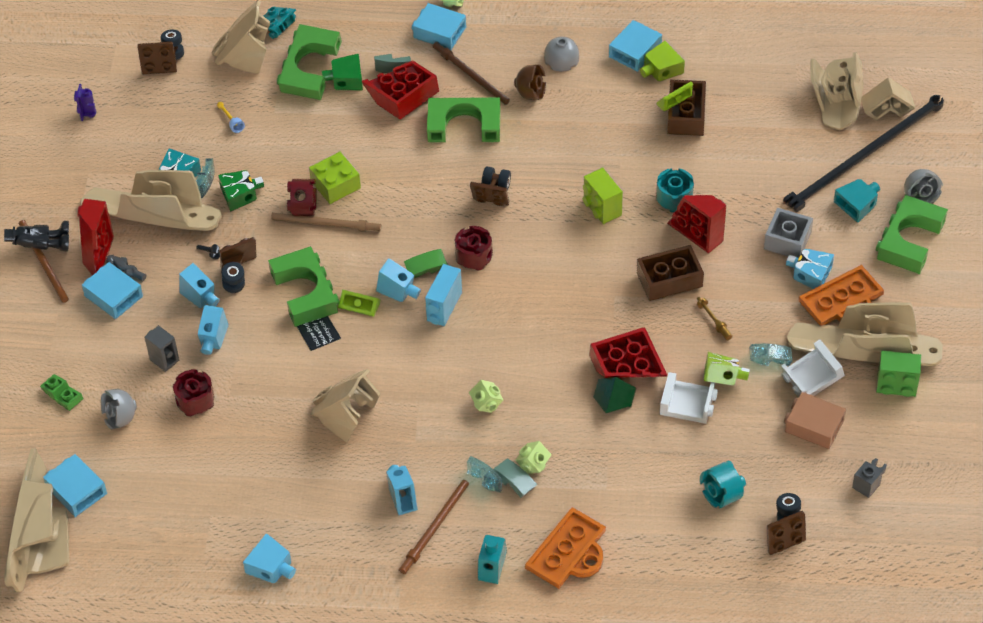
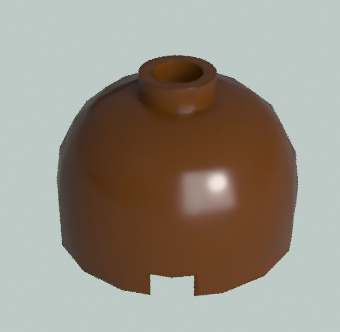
[514,65,546,100]

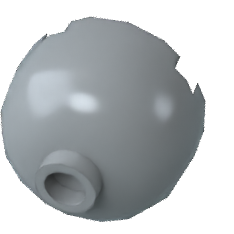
[544,37,579,72]
[904,169,943,204]
[100,389,137,429]

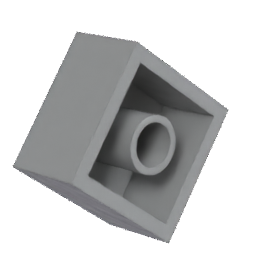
[764,208,813,258]

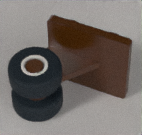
[137,29,184,75]
[470,166,511,206]
[219,237,257,293]
[767,493,806,555]

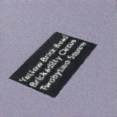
[296,316,341,351]

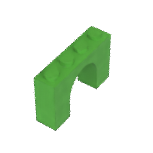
[277,24,342,100]
[427,97,501,142]
[876,195,948,274]
[268,246,340,327]

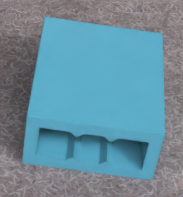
[412,3,466,50]
[609,20,662,72]
[82,262,143,319]
[425,264,462,326]
[43,454,107,517]

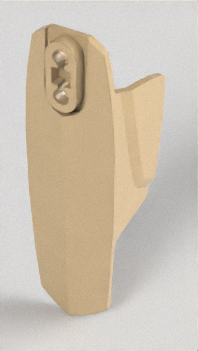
[81,170,222,231]
[787,302,943,366]
[4,448,69,592]

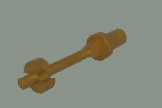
[697,297,733,341]

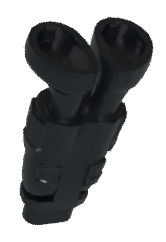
[4,221,69,252]

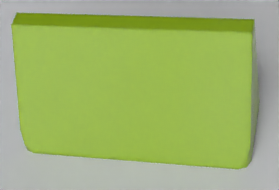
[656,82,693,111]
[338,289,381,317]

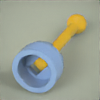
[217,102,245,133]

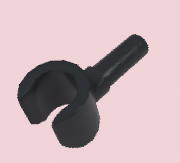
[197,244,220,259]

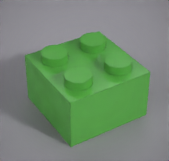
[876,351,921,397]

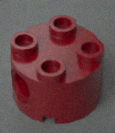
[287,179,317,216]
[454,226,493,271]
[173,369,215,417]

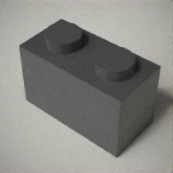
[144,325,180,372]

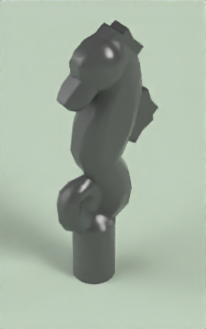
[106,255,147,281]

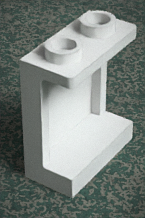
[781,340,845,397]
[660,372,718,424]

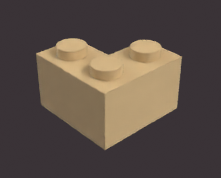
[861,78,915,121]

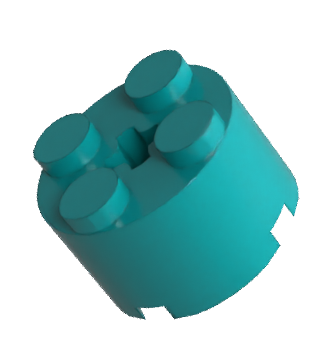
[656,168,694,213]
[700,460,746,508]

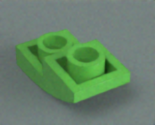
[404,249,448,279]
[40,374,84,411]

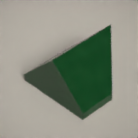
[593,377,636,413]

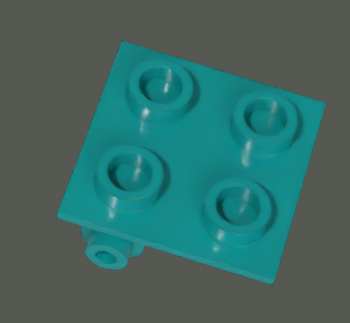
[263,6,296,39]

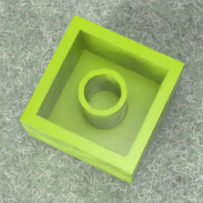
[309,152,361,204]
[582,167,623,224]

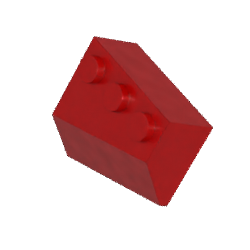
[362,61,439,120]
[667,195,727,254]
[78,199,114,275]
[589,327,667,378]

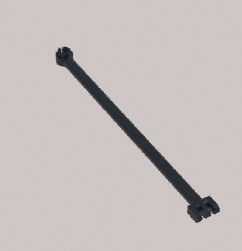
[783,95,944,212]

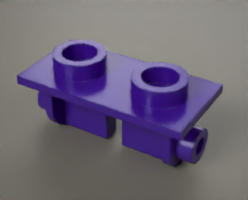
[74,84,97,121]

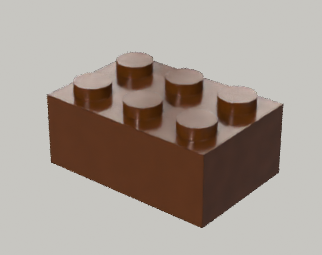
[667,79,706,136]
[636,245,704,301]

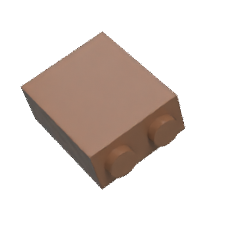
[783,392,846,449]

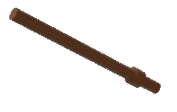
[433,42,510,105]

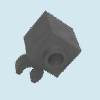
[852,458,887,498]

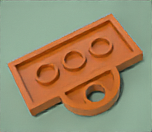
[799,265,884,326]
[525,507,606,589]

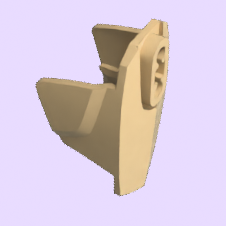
[212,0,270,74]
[810,52,863,131]
[311,369,380,442]

